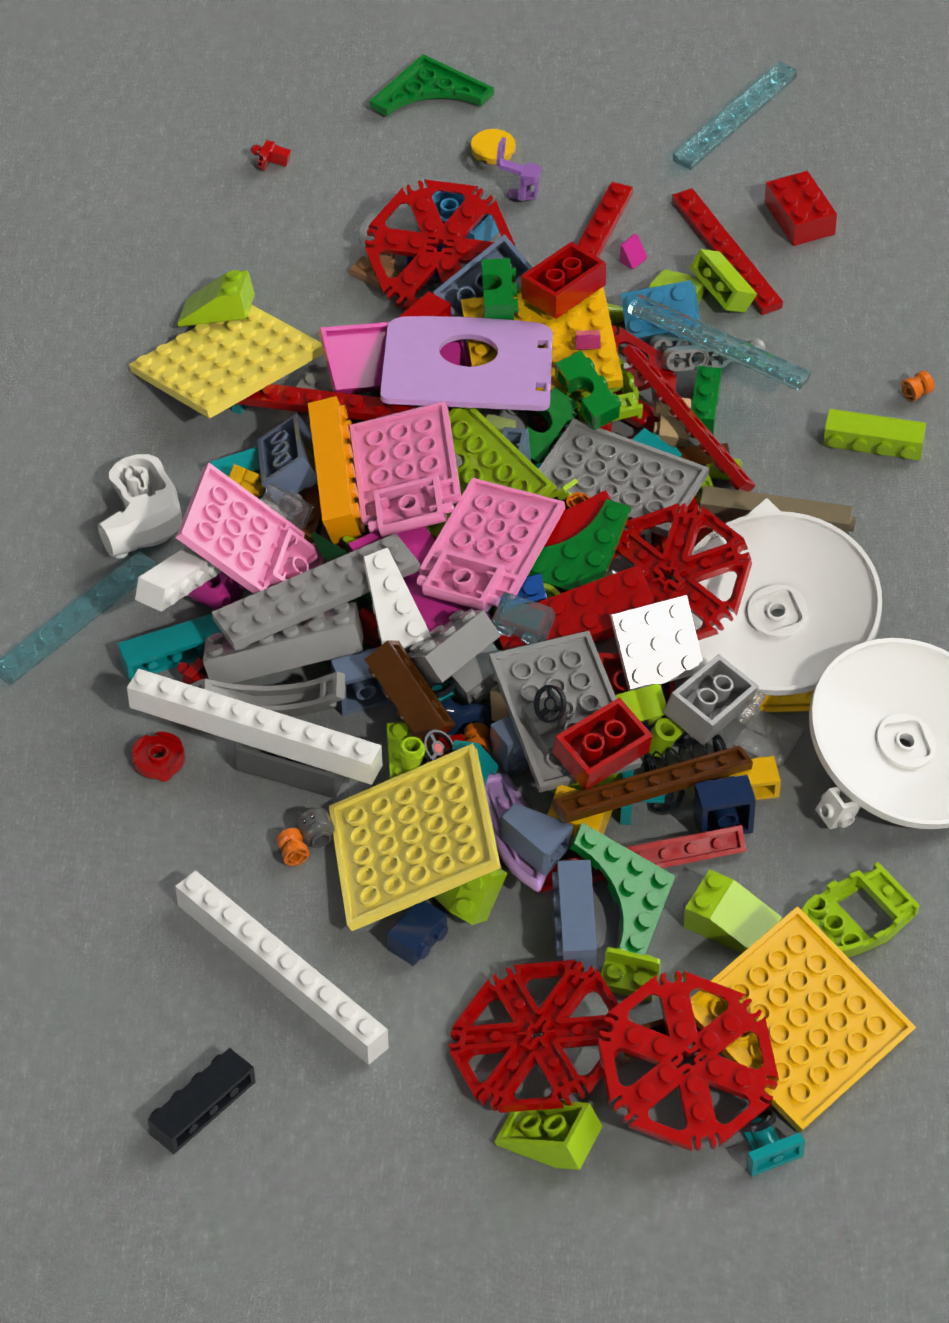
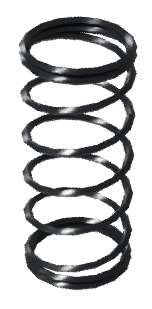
[643,734,727,773]

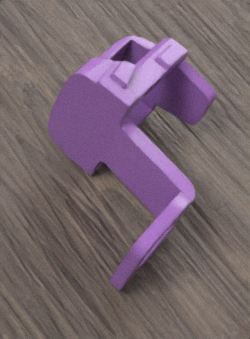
[496,137,542,201]

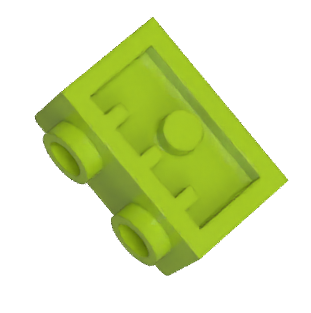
[601,947,661,1002]

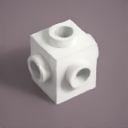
[815,786,861,829]

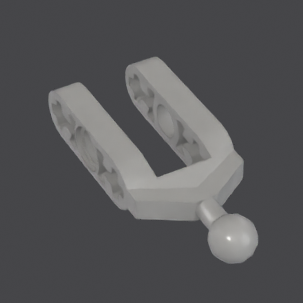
[649,332,765,371]

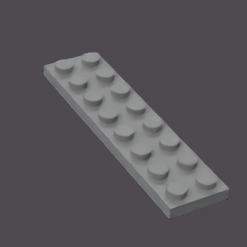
[211,533,420,650]

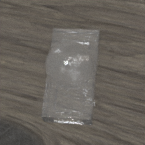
[262,483,314,530]

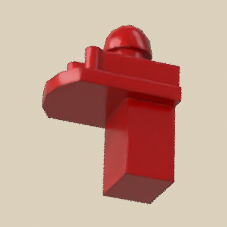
[250,140,291,172]
[177,657,209,684]

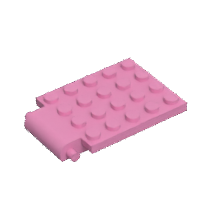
[350,401,462,537]
[176,463,325,594]
[417,478,565,612]

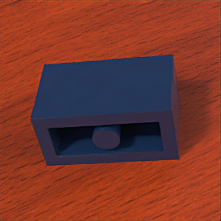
[387,901,448,966]

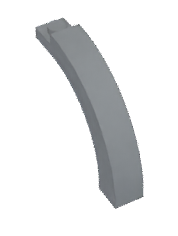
[189,672,346,716]

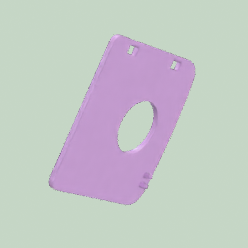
[380,316,553,411]

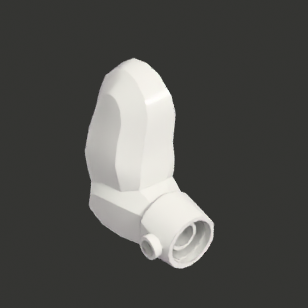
[98,454,182,558]

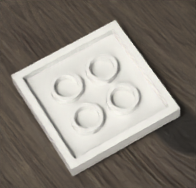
[610,595,704,692]

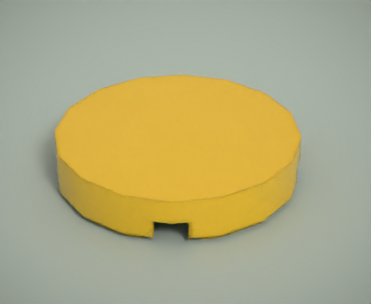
[471,129,516,165]

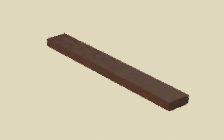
[552,745,753,824]

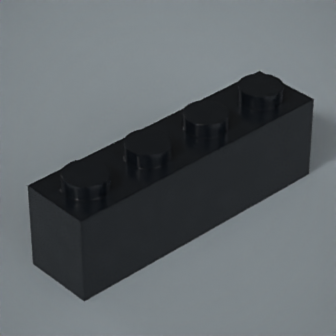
[148,1048,255,1154]

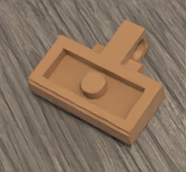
[350,253,401,288]

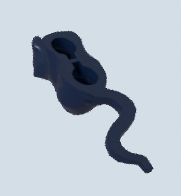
[441,698,497,735]

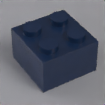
[693,775,756,834]

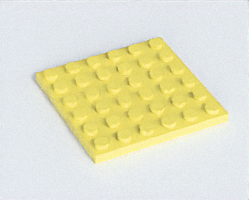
[129,304,324,419]
[329,743,501,931]

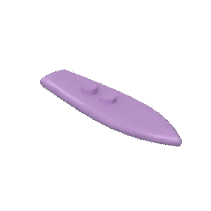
[485,773,546,892]

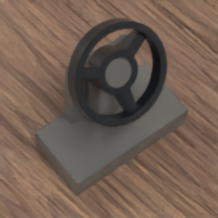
[521,685,568,754]

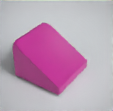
[620,233,647,269]
[576,330,601,350]

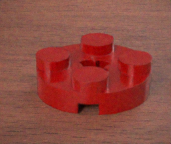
[132,731,185,782]

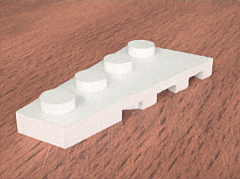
[363,547,431,651]

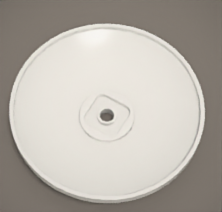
[676,511,882,696]
[809,638,949,829]

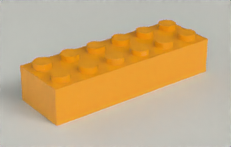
[308,396,367,548]

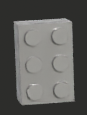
[408,609,501,683]
[663,654,759,745]

